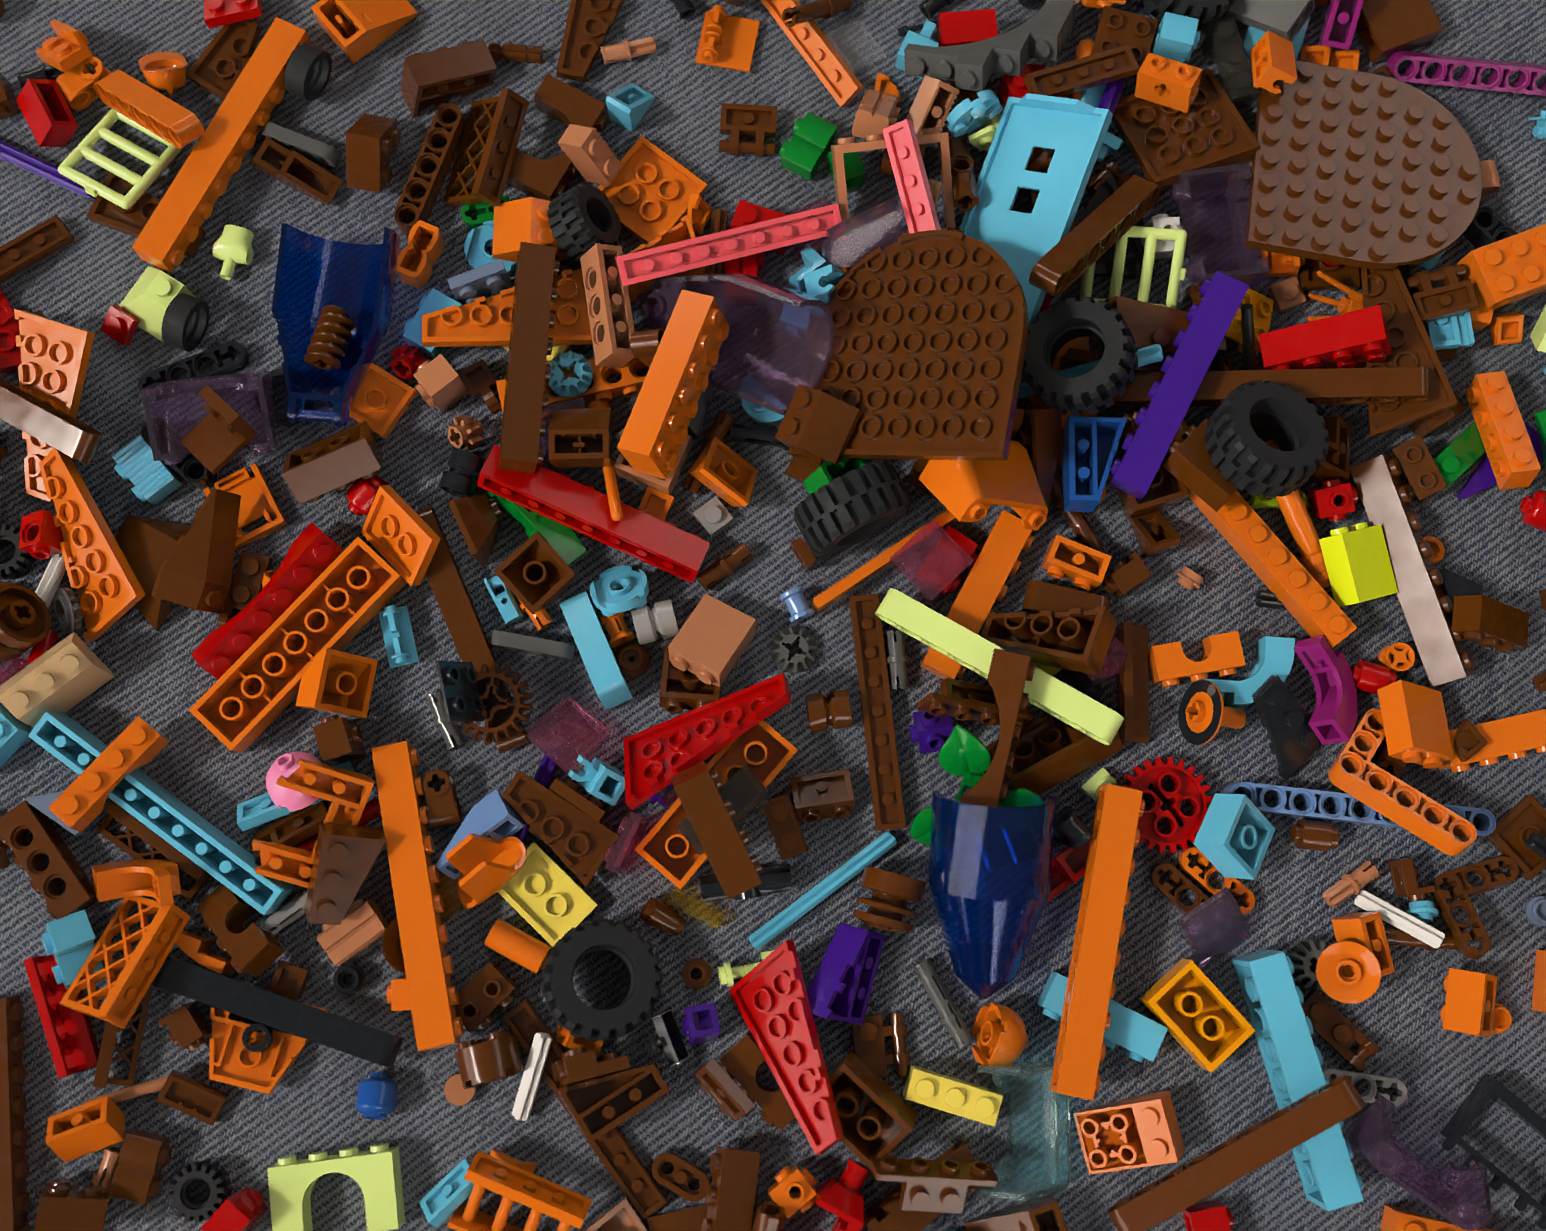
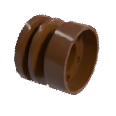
[852,866,926,933]

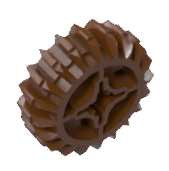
[455,663,533,745]

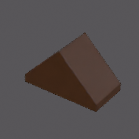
[1130,510,1181,559]

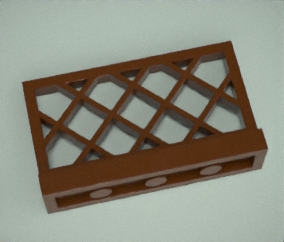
[443,88,529,207]

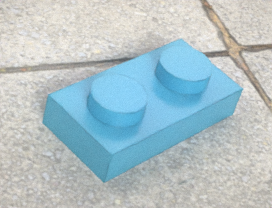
[419,1158,474,1228]

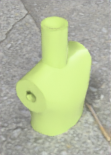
[212,225,254,280]

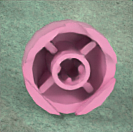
[266,751,322,811]

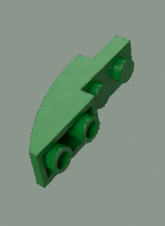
[486,490,586,567]

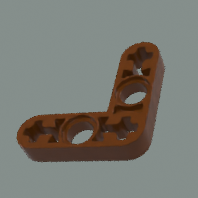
[1431,856,1519,959]

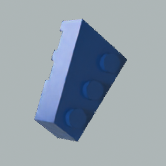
[1062,416,1127,512]

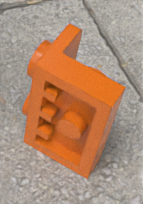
[35,19,93,73]

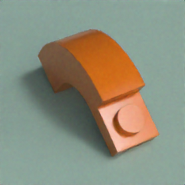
[91,859,181,906]

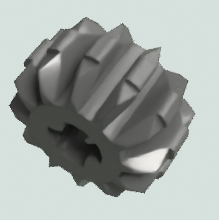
[1287,938,1326,991]

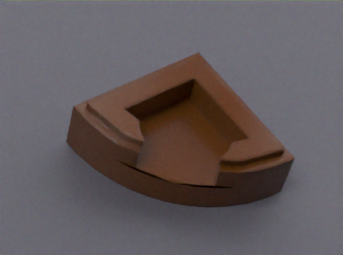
[1454,719,1488,762]

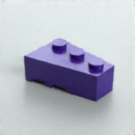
[807,923,886,1025]

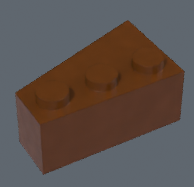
[556,1064,670,1144]

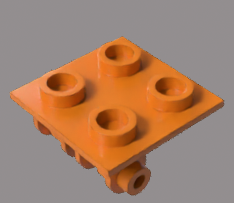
[695,5,760,72]

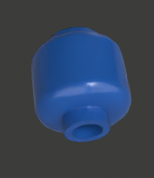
[356,1072,398,1120]

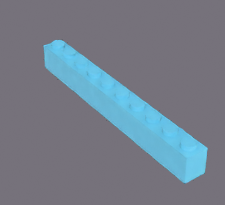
[28,712,295,915]

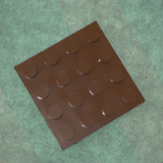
[1112,69,1261,187]

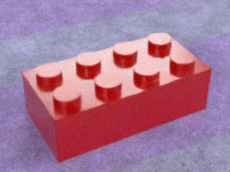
[1259,305,1393,370]

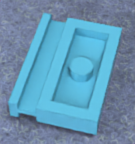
[1424,312,1475,351]

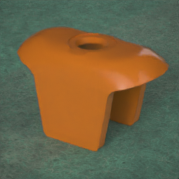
[446,833,527,909]

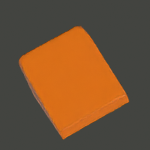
[1489,311,1524,346]

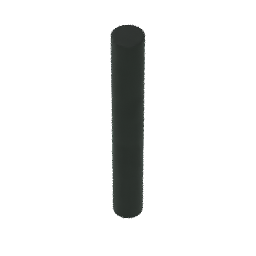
[1241,303,1256,370]

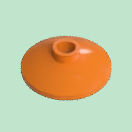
[1316,941,1381,1004]

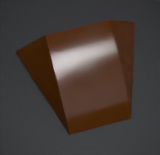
[114,514,192,631]

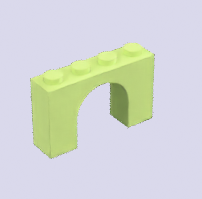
[267,1143,405,1231]

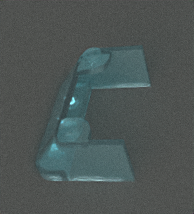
[978,1061,1072,1202]

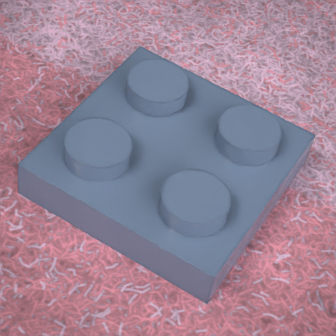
[447,259,513,305]

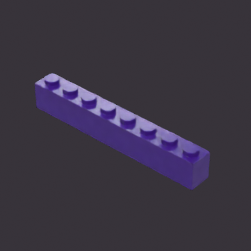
[1109,271,1249,500]

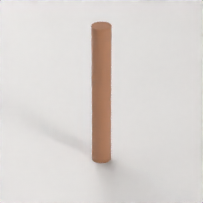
[84,1075,169,1104]

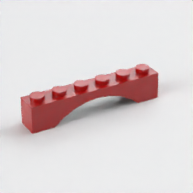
[191,522,343,679]

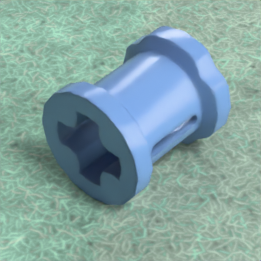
[779,586,815,623]

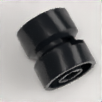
[438,448,486,498]

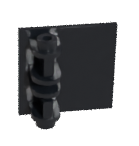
[436,660,484,726]

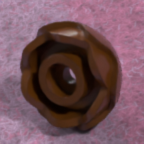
[614,642,650,678]

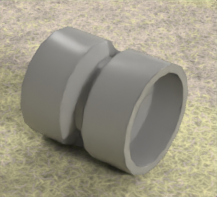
[631,599,679,646]

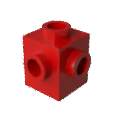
[1308,478,1358,521]

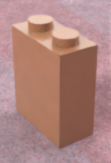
[668,593,756,688]

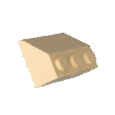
[0,632,115,727]

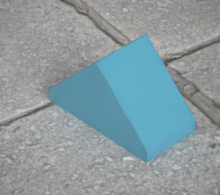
[606,83,655,132]

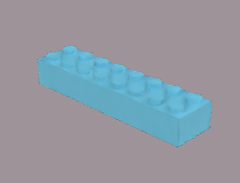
[1231,949,1364,1211]

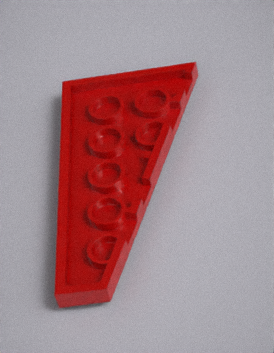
[729,939,844,1155]

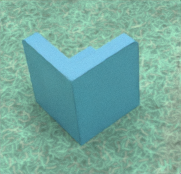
[789,245,827,293]

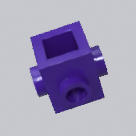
[909,711,954,754]

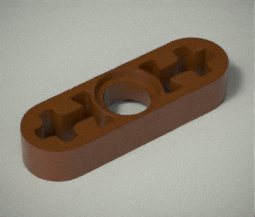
[1149,863,1225,932]

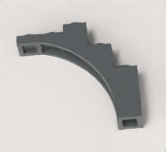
[904,0,1076,91]

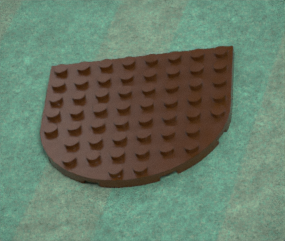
[1245,60,1482,270]
[789,230,1028,461]

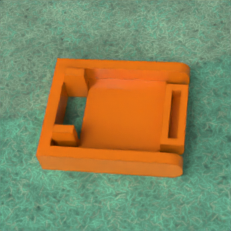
[203,462,288,551]

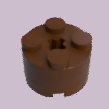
[455,1030,524,1090]

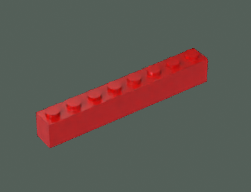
[477,444,710,583]

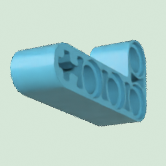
[559,591,633,711]

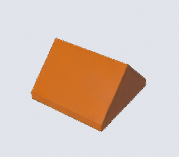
[688,436,759,507]

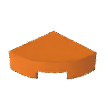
[874,72,901,107]
[687,194,713,234]

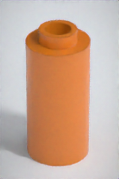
[484,918,552,974]

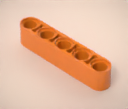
[94,69,205,149]

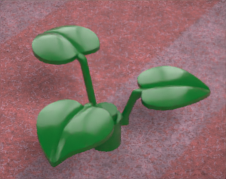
[910,725,1052,847]

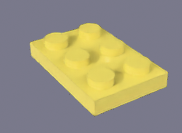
[498,842,598,947]

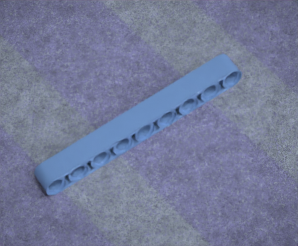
[1222,782,1496,836]

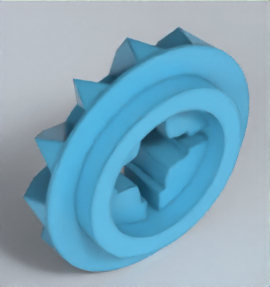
[548,351,593,397]

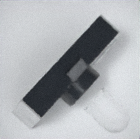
[641,1010,689,1066]

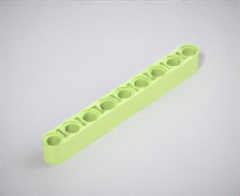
[875,588,1124,746]

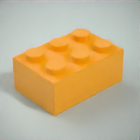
[1139,958,1256,1073]

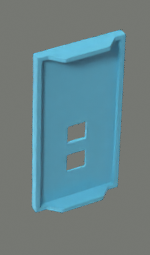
[959,93,1113,325]

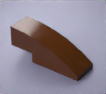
[252,137,343,206]

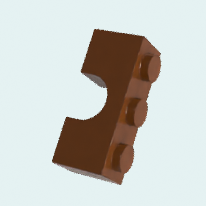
[197,883,285,977]
[720,1032,796,1131]

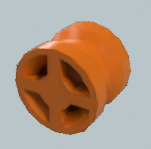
[1377,642,1415,673]

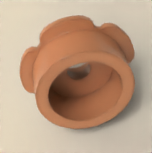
[1176,566,1204,591]

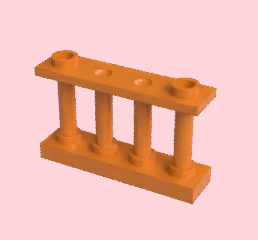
[447,1150,593,1231]

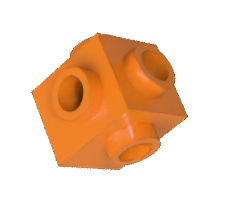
[768,1164,817,1219]

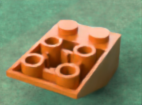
[311,0,418,64]
[1073,1090,1186,1175]

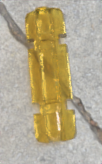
[668,888,725,929]

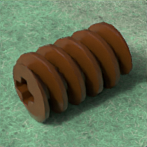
[304,305,356,370]

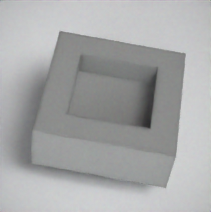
[693,496,733,538]

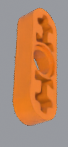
[1178,847,1255,914]

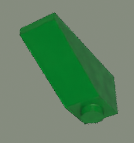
[1432,420,1485,494]

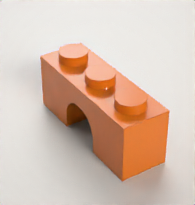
[1148,631,1246,688]

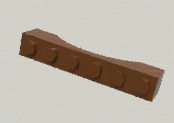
[954,648,1036,837]

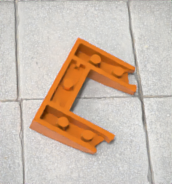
[252,759,374,888]

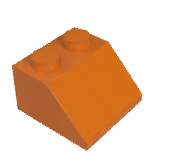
[492,197,558,263]
[296,648,378,718]

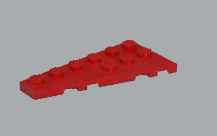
[623,673,791,810]

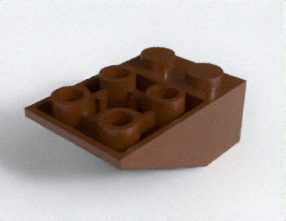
[964,1194,1067,1231]

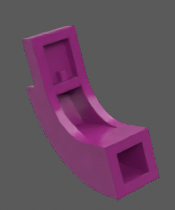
[1294,635,1358,745]

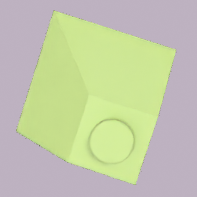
[119,266,195,342]

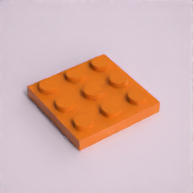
[598,136,708,245]

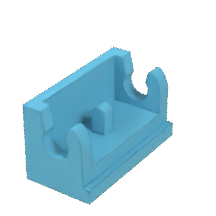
[803,264,846,310]

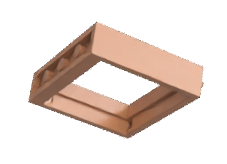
[831,127,956,251]

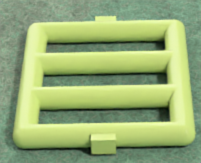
[58,108,184,210]
[1079,226,1187,309]

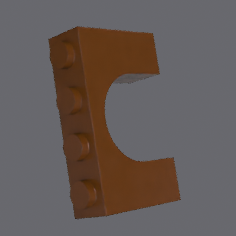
[506,74,609,201]

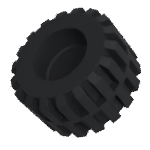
[547,183,622,263]

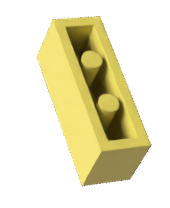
[902,1064,1003,1127]

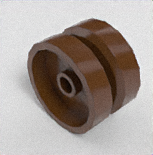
[0,584,52,661]

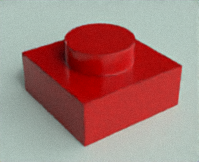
[100,305,140,345]

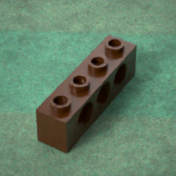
[0,801,98,919]

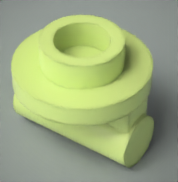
[1080,767,1117,802]

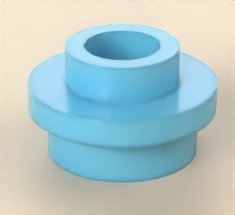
[1406,901,1439,923]

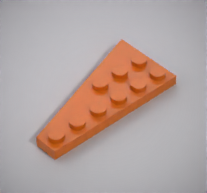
[39,448,146,643]

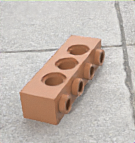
[580,243,635,368]

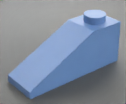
[436,789,525,880]

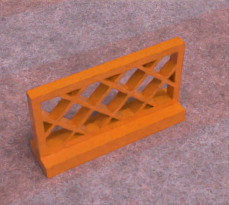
[60,896,191,1029]

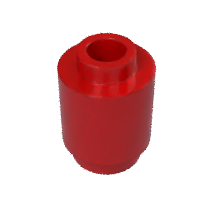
[1350,660,1396,695]

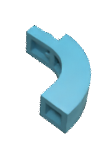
[1203,636,1295,707]

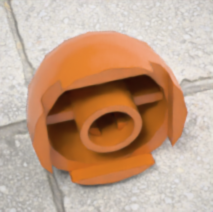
[972,1003,1028,1066]

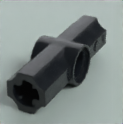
[700,864,793,903]

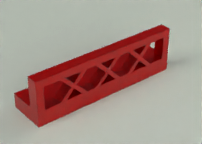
[23,954,100,1079]

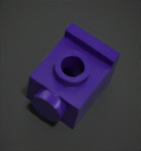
[682,1002,721,1045]

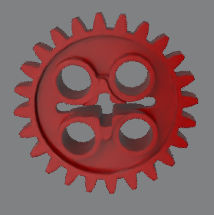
[1120,757,1213,853]

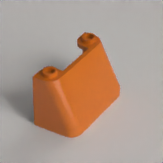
[919,440,1048,531]

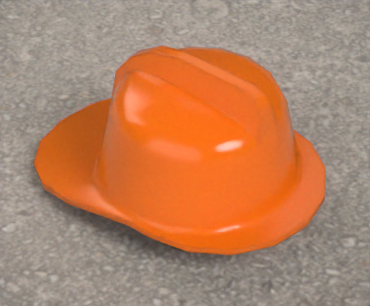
[138,52,188,97]

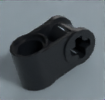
[1044,806,1094,849]

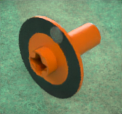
[1178,680,1246,745]

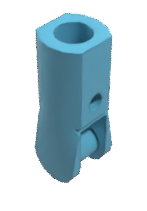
[483,575,524,625]

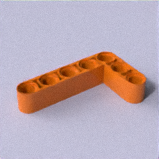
[1328,709,1477,856]

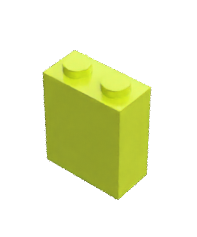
[1319,522,1398,607]

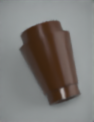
[639,897,686,936]

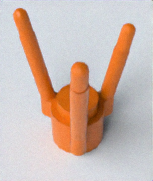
[1307,271,1363,322]

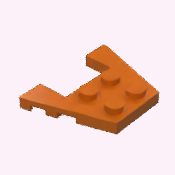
[209,1003,329,1095]

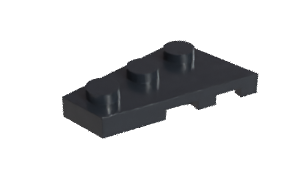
[1252,675,1322,779]

